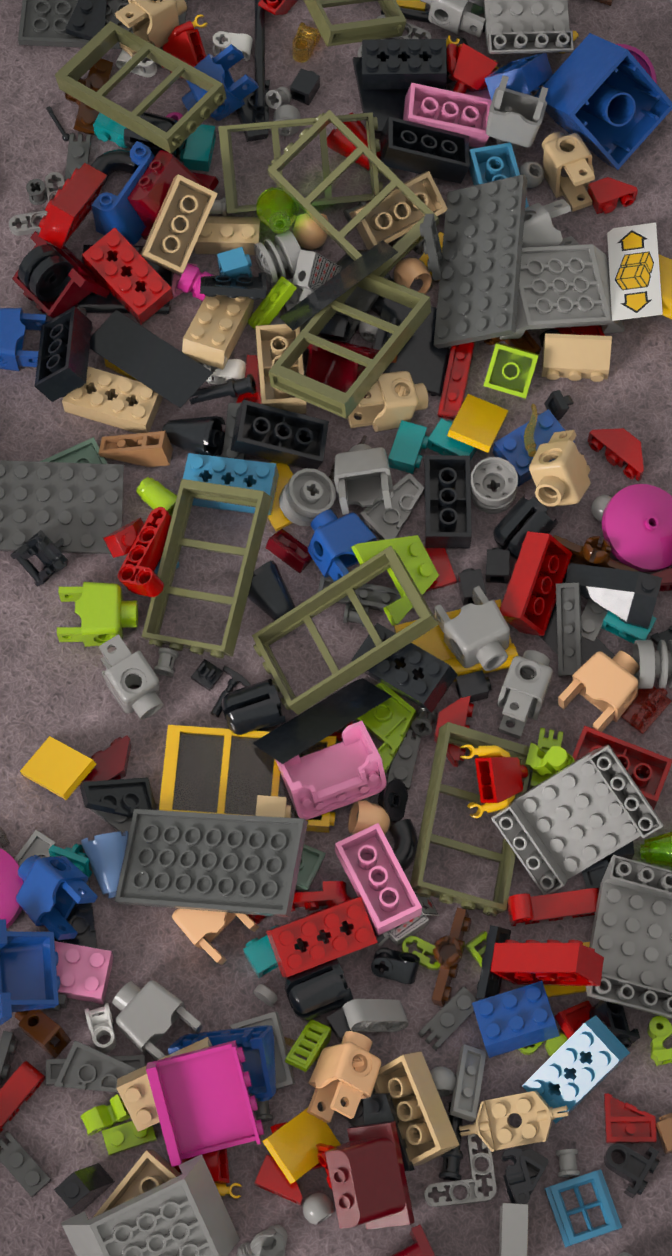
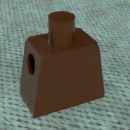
[15,1009,71,1059]

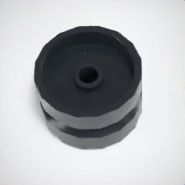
[18,245,74,302]

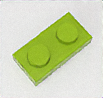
[102,1121,157,1156]

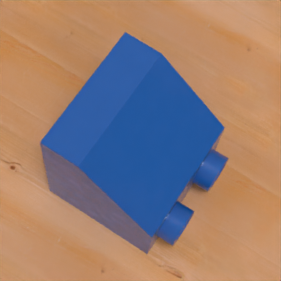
[534,33,672,170]

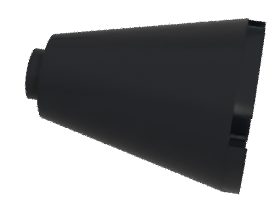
[162,416,226,456]
[248,560,295,621]

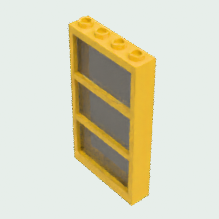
[159,725,336,833]

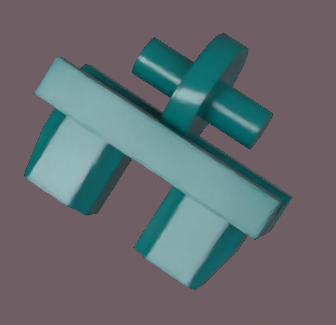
[49,843,92,878]

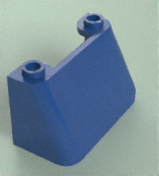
[91,141,155,246]
[168,1025,276,1101]

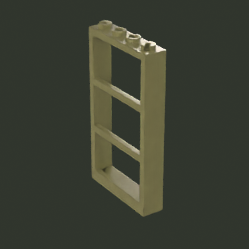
[303,0,407,47]
[55,21,227,153]
[267,110,439,278]
[218,112,383,213]
[268,273,431,419]
[142,479,272,659]
[252,546,439,715]
[410,722,531,916]

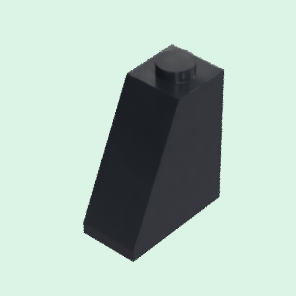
[54,1163,115,1215]

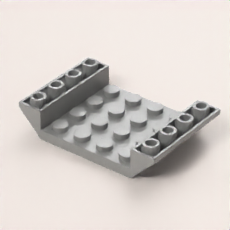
[483,0,574,54]
[500,244,625,340]
[491,745,664,895]
[586,855,672,1019]
[61,1154,240,1256]

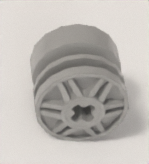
[254,230,301,286]
[471,457,518,514]
[632,640,672,689]

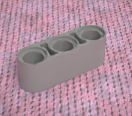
[343,999,409,1032]

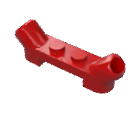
[247,881,351,924]

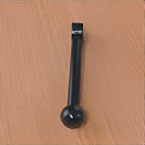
[46,106,70,141]

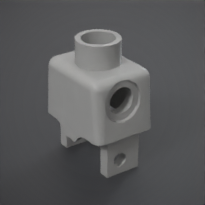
[420,0,486,37]
[486,75,548,150]
[522,199,579,248]
[334,444,394,515]
[434,586,510,671]
[99,634,164,720]
[497,650,553,739]
[112,980,203,1060]

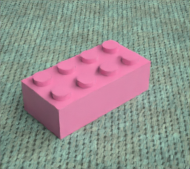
[403,83,492,148]
[335,823,422,935]
[54,941,114,1004]

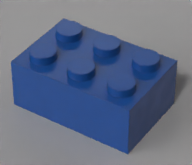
[484,53,553,100]
[493,409,575,487]
[472,981,560,1058]

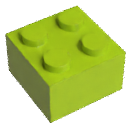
[483,342,539,399]

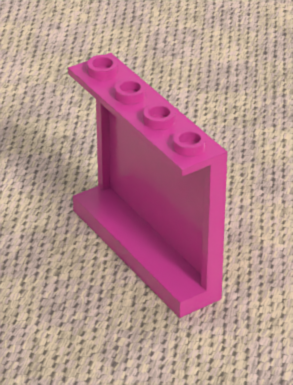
[146,1040,264,1167]

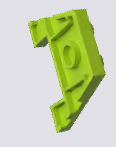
[351,535,439,626]
[355,683,416,774]

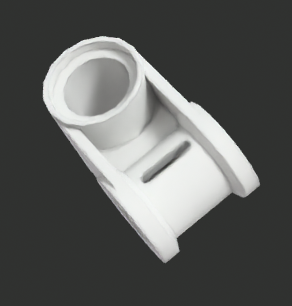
[213,31,253,61]
[116,49,157,77]
[203,359,246,385]
[84,1003,116,1053]

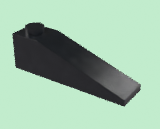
[565,563,662,629]

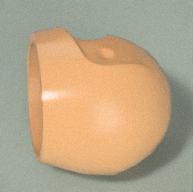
[293,213,328,250]
[394,258,432,295]
[348,800,390,835]

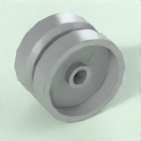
[279,468,336,526]

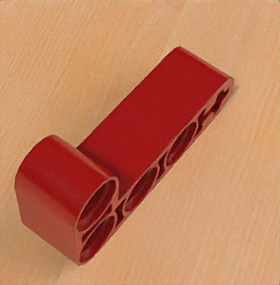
[118,507,172,597]
[507,888,599,926]
[0,1061,46,1133]

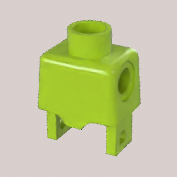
[57,582,138,647]

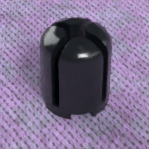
[124,111,185,158]
[493,494,558,559]
[221,678,286,735]
[285,958,354,1021]

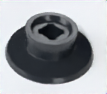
[378,779,408,821]

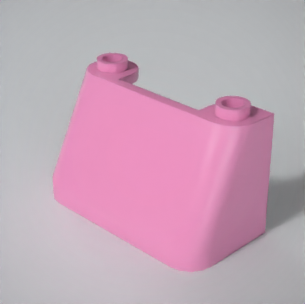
[275,721,387,820]

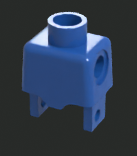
[182,44,259,121]
[0,308,48,371]
[308,509,382,582]
[16,855,98,940]

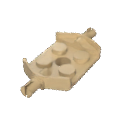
[459,1090,569,1152]

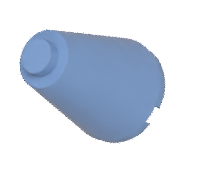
[81,831,129,899]

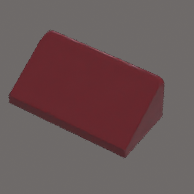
[265,529,313,574]

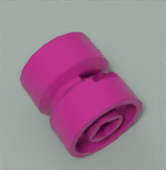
[176,263,214,301]

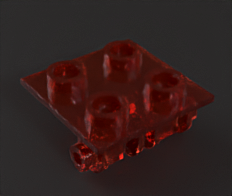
[621,686,672,734]

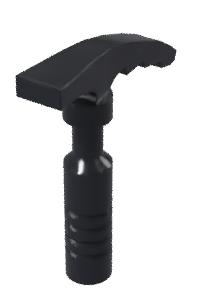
[211,666,251,718]

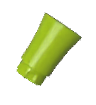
[136,477,177,516]

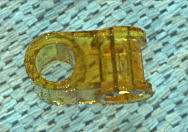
[292,22,321,63]

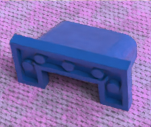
[0,919,60,1026]

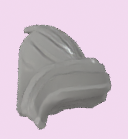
[236,1224,287,1256]

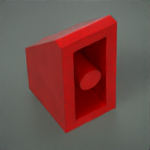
[103,517,144,558]
[254,1154,303,1205]

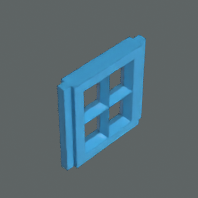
[545,1169,622,1247]

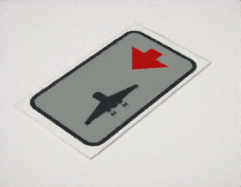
[414,892,439,916]

